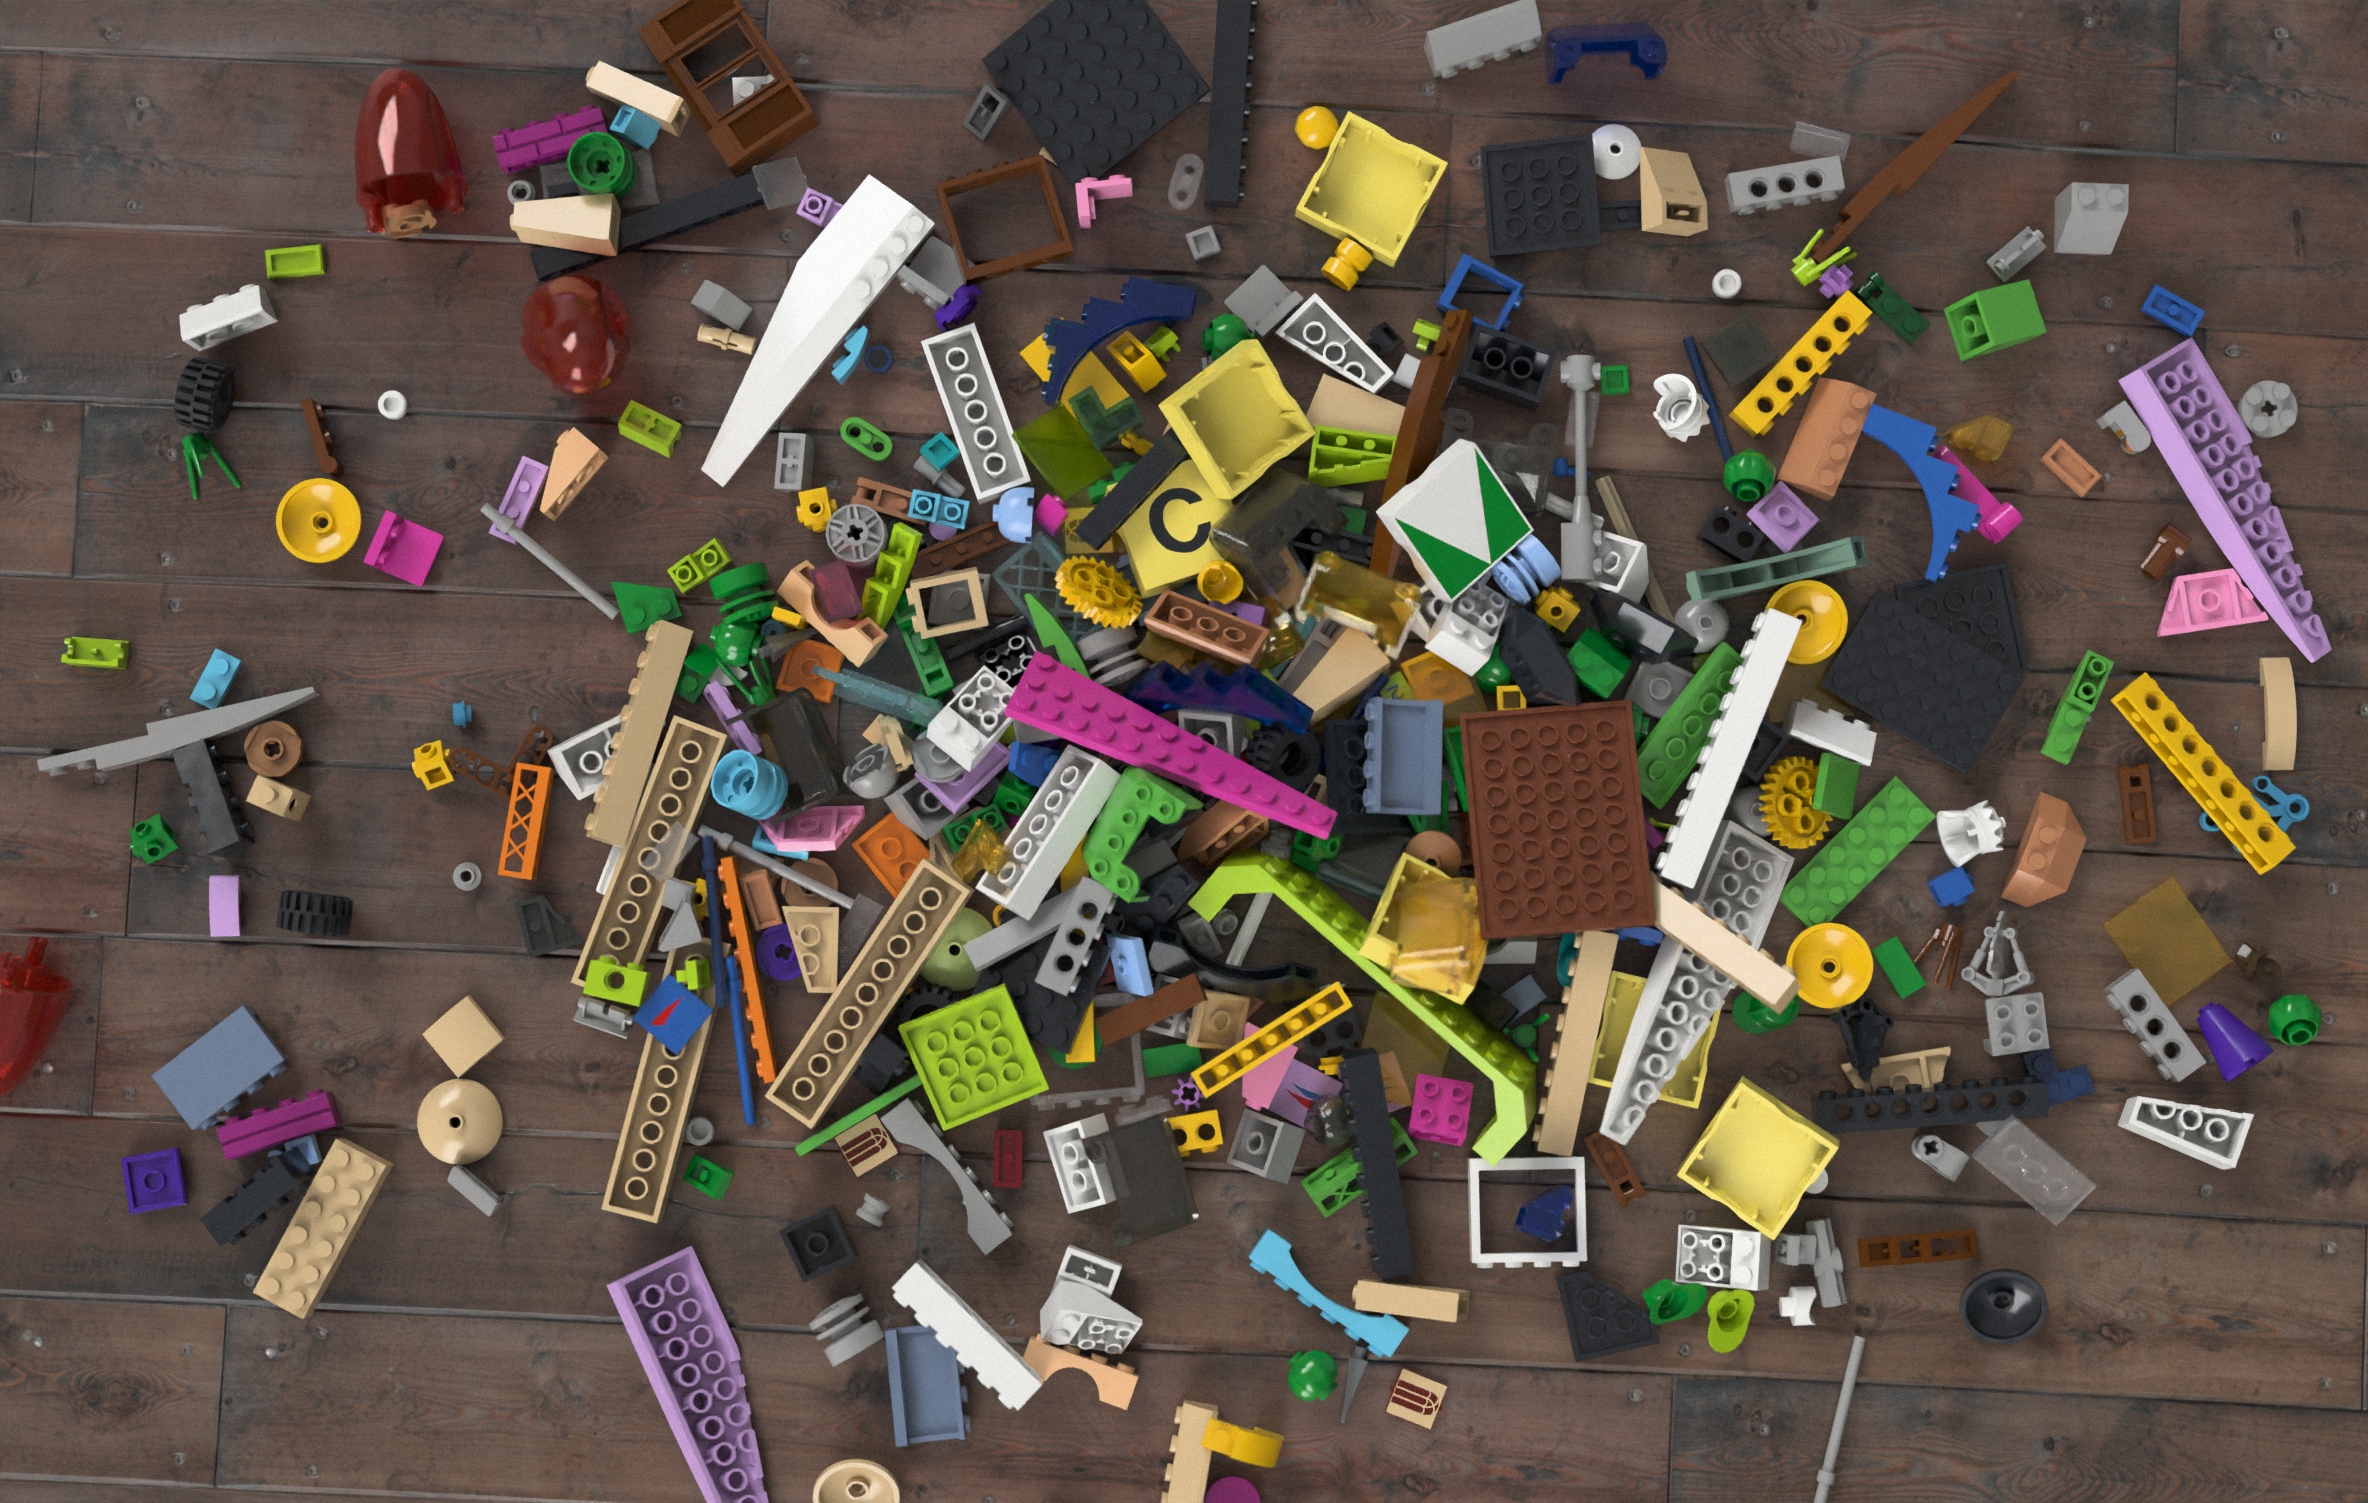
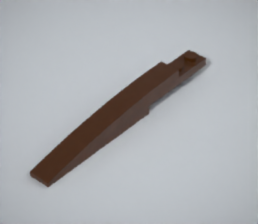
[1810,68,2020,265]
[1368,310,1475,579]

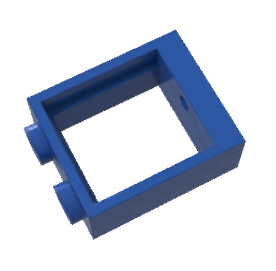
[1436,254,1524,333]

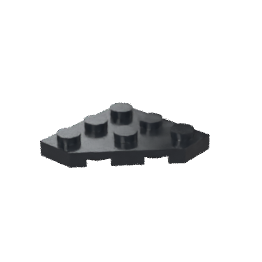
[1556,1270,1660,1362]

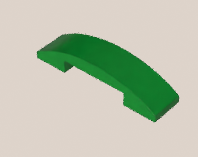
[893,593,955,698]

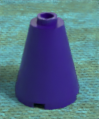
[2196,1002,2274,1083]

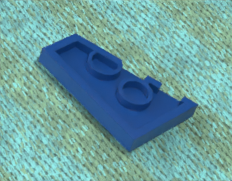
[1008,742,1064,789]

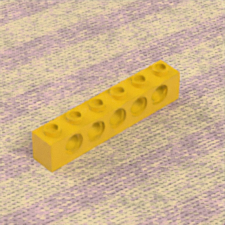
[1728,290,1873,438]
[1191,981,1353,1098]

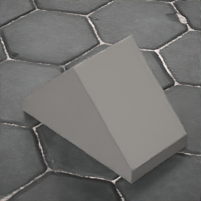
[691,280,753,333]
[658,892,703,952]

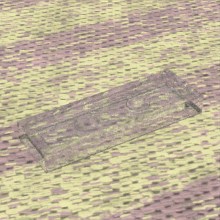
[837,893,884,981]

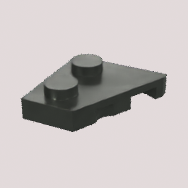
[515,895,583,958]

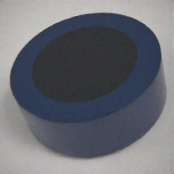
[864,345,893,374]

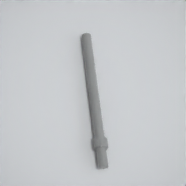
[480,502,620,620]
[698,824,855,910]
[1814,1335,1866,1503]

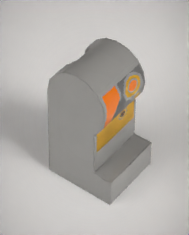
[2096,400,2151,454]

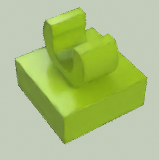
[1412,318,1442,351]
[1143,325,1180,362]
[676,959,712,990]

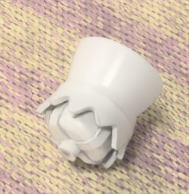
[1653,374,1710,442]
[1937,800,2006,867]

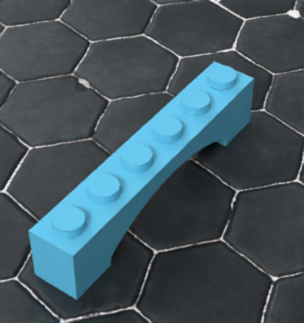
[1248,1228,1410,1358]

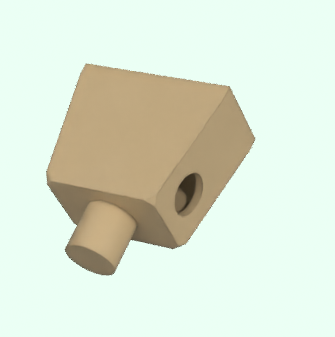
[246,775,312,822]

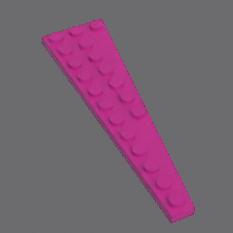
[1004,650,1337,840]

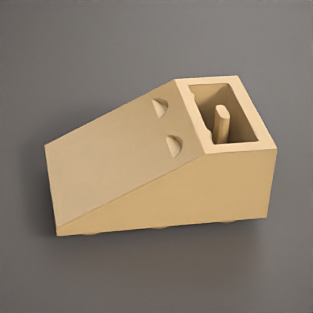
[1640,147,1708,236]

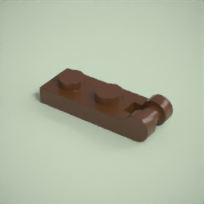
[300,398,344,477]
[2116,763,2157,845]
[1582,1128,1647,1209]

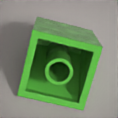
[1944,279,2047,362]

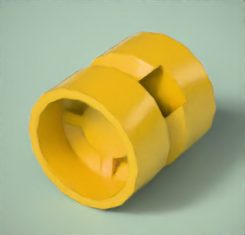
[1321,238,1373,291]

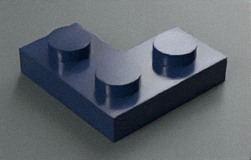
[2020,1046,2095,1107]

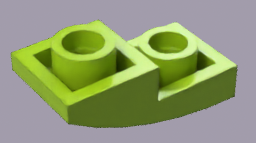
[667,538,733,594]

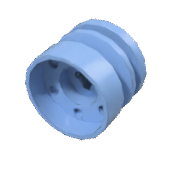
[1489,533,1561,606]

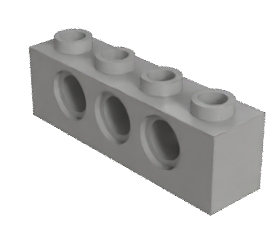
[1724,155,1845,215]
[1035,876,1117,996]
[2104,969,2206,1082]

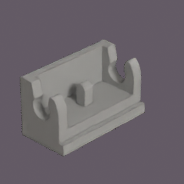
[774,433,816,493]

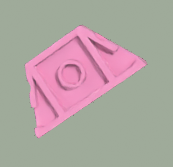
[2157,568,2268,637]
[757,805,865,852]

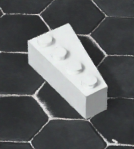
[1275,293,1395,395]
[2118,1096,2254,1170]

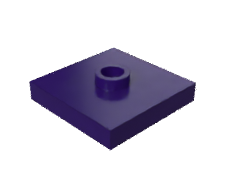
[121,1147,189,1214]

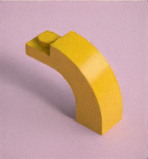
[1200,1417,1284,1467]

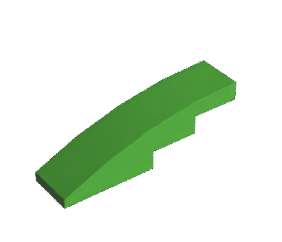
[1024,593,1095,681]

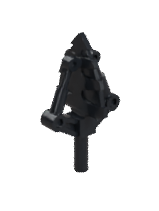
[1830,991,1894,1083]

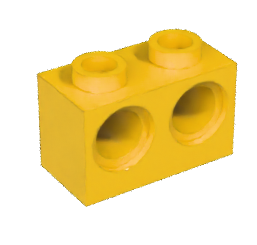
[1161,1109,1223,1158]

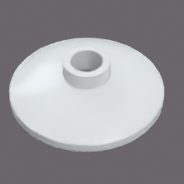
[1592,124,1641,180]

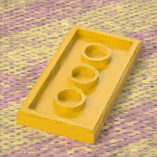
[1020,317,1135,439]

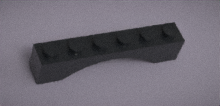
[1145,925,1318,1009]

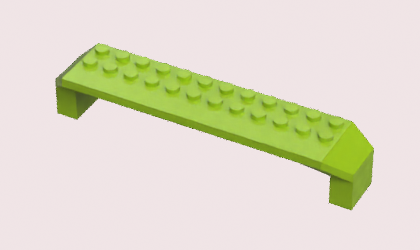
[1188,843,1537,1167]

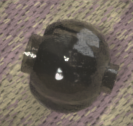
[1304,1094,1352,1147]

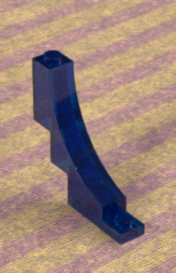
[1123,659,1314,736]

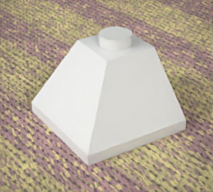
[1583,531,1649,604]

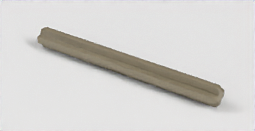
[1595,476,1675,623]

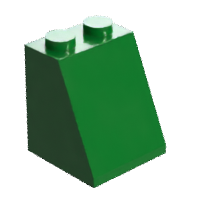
[1566,625,1633,702]

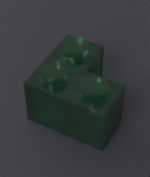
[1067,385,1145,453]

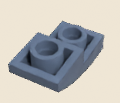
[1496,974,1548,1032]

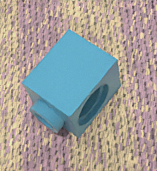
[609,105,661,150]

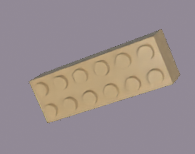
[253,1138,394,1319]

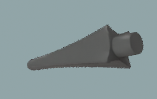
[757,626,819,662]
[1340,1345,1368,1423]

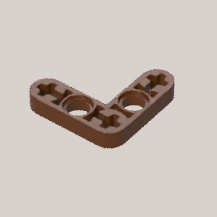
[447,724,553,800]

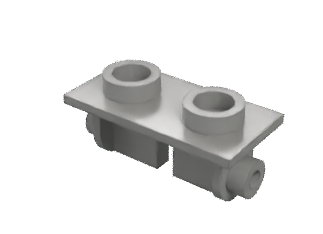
[1986,226,2046,283]
[573,996,636,1039]

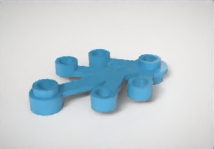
[2199,776,2310,853]

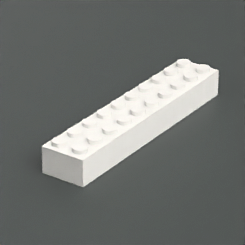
[1654,608,1802,889]

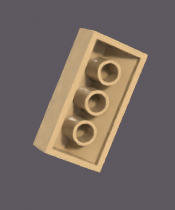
[1161,1400,1218,1503]

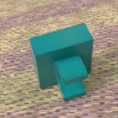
[920,432,960,472]

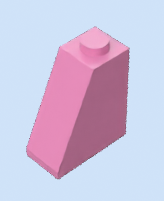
[1242,1022,1298,1111]

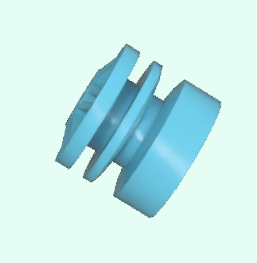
[711,750,788,820]

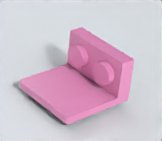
[1075,175,1133,229]

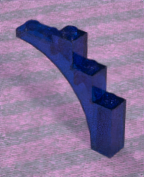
[1041,276,1198,408]

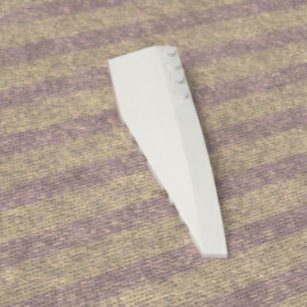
[701,175,935,488]
[1600,820,1795,1145]

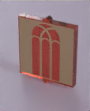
[833,1112,900,1178]
[1384,1367,1448,1430]

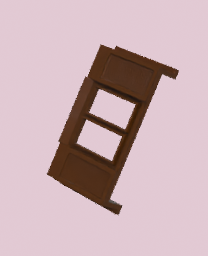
[637,0,820,178]

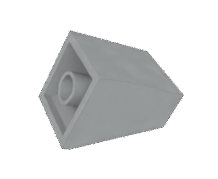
[2054,182,2129,255]

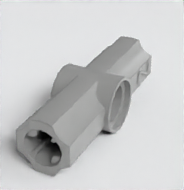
[1804,1218,1847,1308]

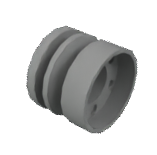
[826,503,890,569]
[1077,624,1150,687]
[808,1293,885,1367]

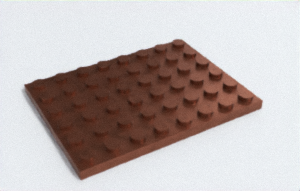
[1459,700,1655,940]

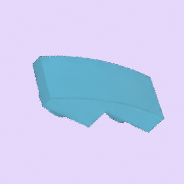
[831,326,870,385]
[908,489,971,530]

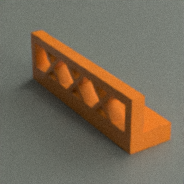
[498,763,555,881]

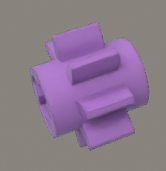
[1819,264,1854,299]
[1171,1076,1205,1111]

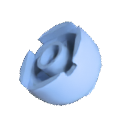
[993,487,1034,544]

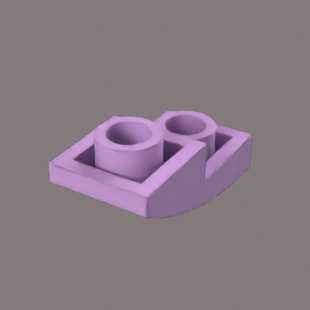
[796,188,844,228]
[209,875,241,937]

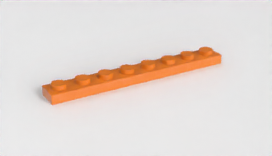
[718,855,779,1083]

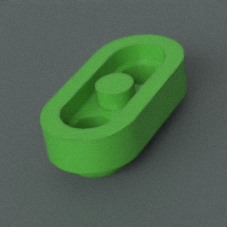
[840,417,893,462]

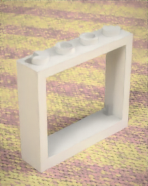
[1467,1156,1587,1268]

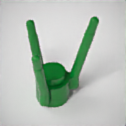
[182,432,242,499]
[715,658,778,710]
[1502,1013,1550,1062]

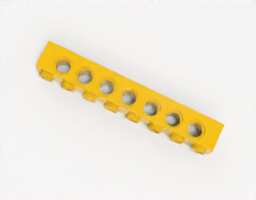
[2111,672,2296,875]

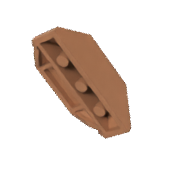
[2000,792,2087,908]
[1176,799,1269,871]

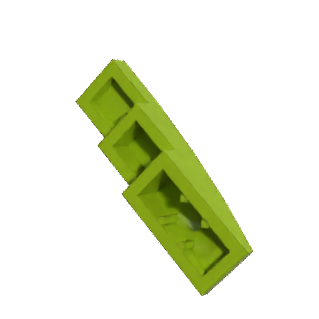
[857,522,922,631]

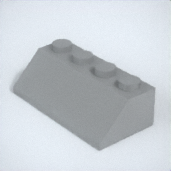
[1424,0,1542,79]

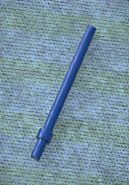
[725,956,756,1125]

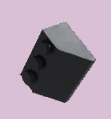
[1456,323,1557,411]

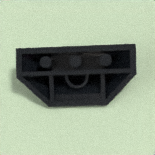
[1286,518,1402,595]
[1590,587,1699,665]
[1499,608,1581,707]

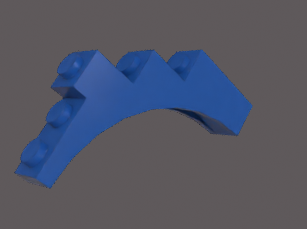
[1862,404,1983,583]

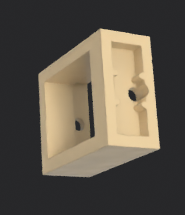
[906,567,989,639]

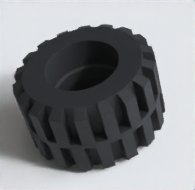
[174,357,236,434]
[1245,716,1324,791]
[276,890,354,937]
[893,984,961,1046]

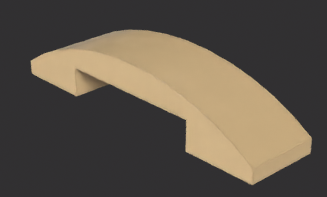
[2259,657,2297,771]

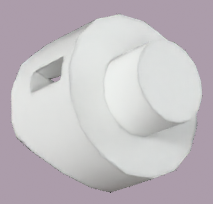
[1779,1286,1816,1326]

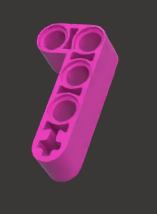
[1929,445,2023,544]

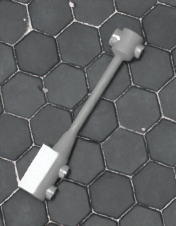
[1561,355,1602,583]

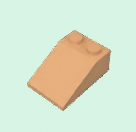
[540,427,609,521]

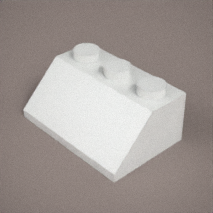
[179,284,277,351]
[1781,698,1877,766]
[1043,1113,1129,1214]

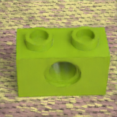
[583,955,651,1006]

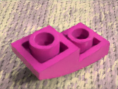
[1033,493,1068,538]

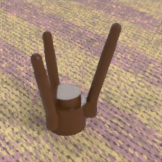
[1912,923,1965,990]

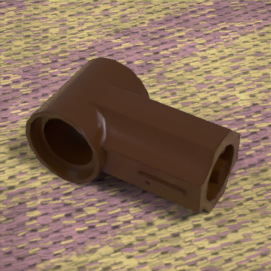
[2137,522,2192,582]

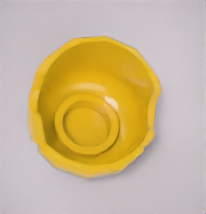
[1295,106,1339,149]
[1197,560,1244,604]

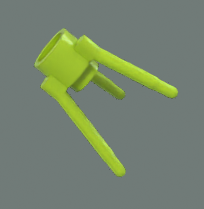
[1791,229,1857,287]

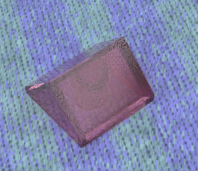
[808,558,864,624]

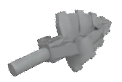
[1961,911,2035,998]

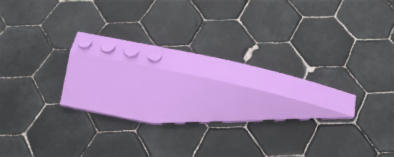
[2118,337,2332,663]
[607,1246,769,1503]

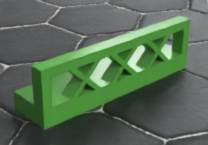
[1300,1116,1419,1218]

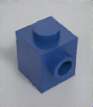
[1926,866,1975,907]

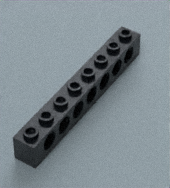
[1811,1074,2048,1134]

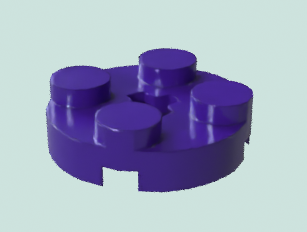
[934,284,984,333]
[755,924,802,981]

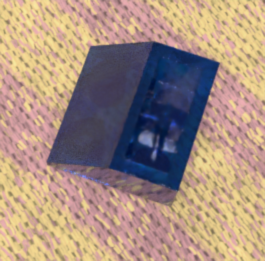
[1513,1185,1573,1242]

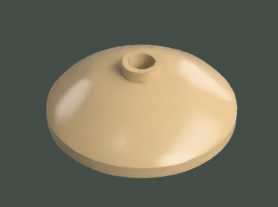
[417,1079,503,1164]
[813,1459,900,1503]

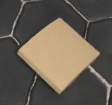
[422,995,505,1078]

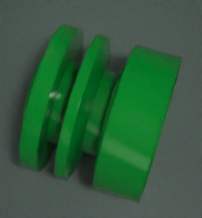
[567,131,638,200]
[709,562,781,624]

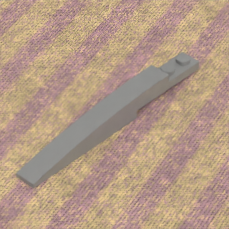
[37,687,321,776]

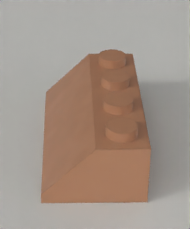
[1776,377,1877,502]
[1144,589,1270,672]

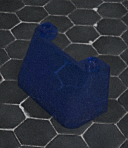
[1545,22,1667,85]

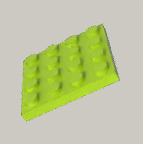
[898,983,1050,1131]

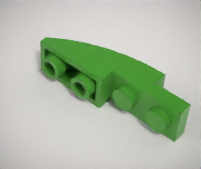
[2040,650,2114,765]

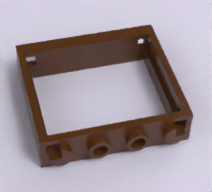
[935,155,1074,286]

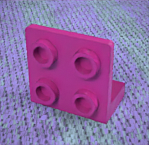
[363,510,444,587]
[1406,1073,1473,1146]

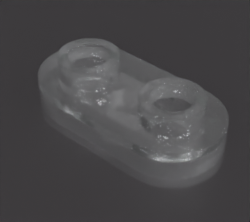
[1168,154,1204,210]

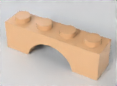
[777,560,889,668]
[1023,1333,1139,1410]

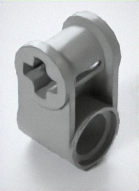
[1911,1134,1970,1182]

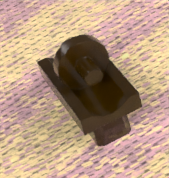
[2234,942,2281,983]

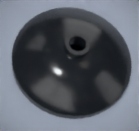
[1959,1269,2048,1344]

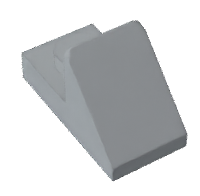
[1177,912,1223,958]
[1775,1232,1816,1265]

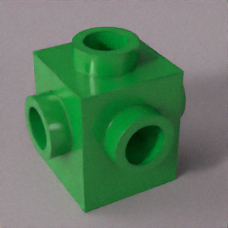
[992,770,1038,818]
[129,813,179,865]
[1292,829,1342,862]

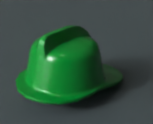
[1732,991,1800,1034]
[1642,1278,1707,1325]

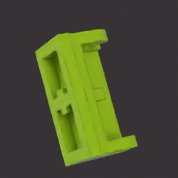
[618,400,682,458]
[61,637,130,669]

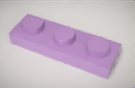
[489,456,550,545]
[703,680,762,756]

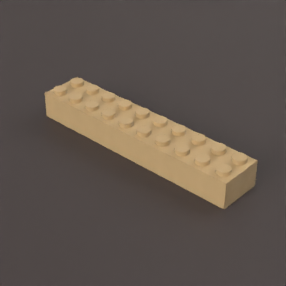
[571,715,731,989]
[765,858,975,1129]
[602,937,735,1223]

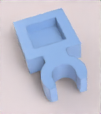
[267,1134,323,1165]

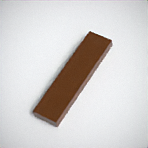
[910,520,1014,580]
[1094,973,1208,1047]

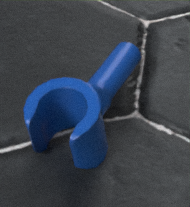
[1551,458,1591,479]

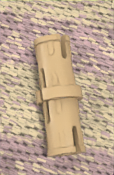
[697,323,757,355]

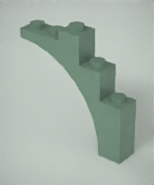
[1685,536,1870,601]

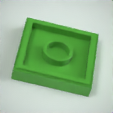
[1812,753,1860,820]

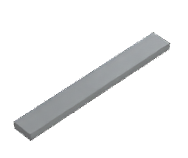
[963,839,1178,972]

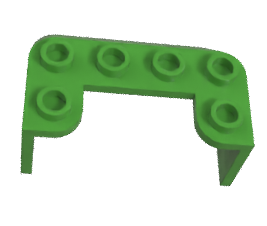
[1081,764,1203,903]

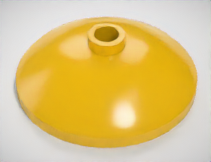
[276,478,362,563]
[1764,580,1848,664]
[1786,923,1873,1009]

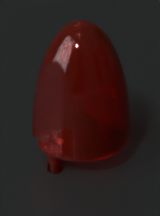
[355,67,468,233]
[520,275,630,396]
[0,936,74,1099]

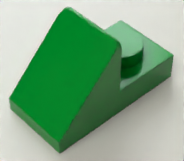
[674,642,719,705]
[683,1153,734,1201]

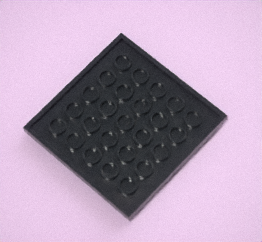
[982,0,1211,190]

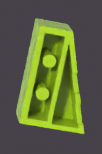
[1306,425,1397,490]

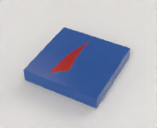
[632,974,714,1055]

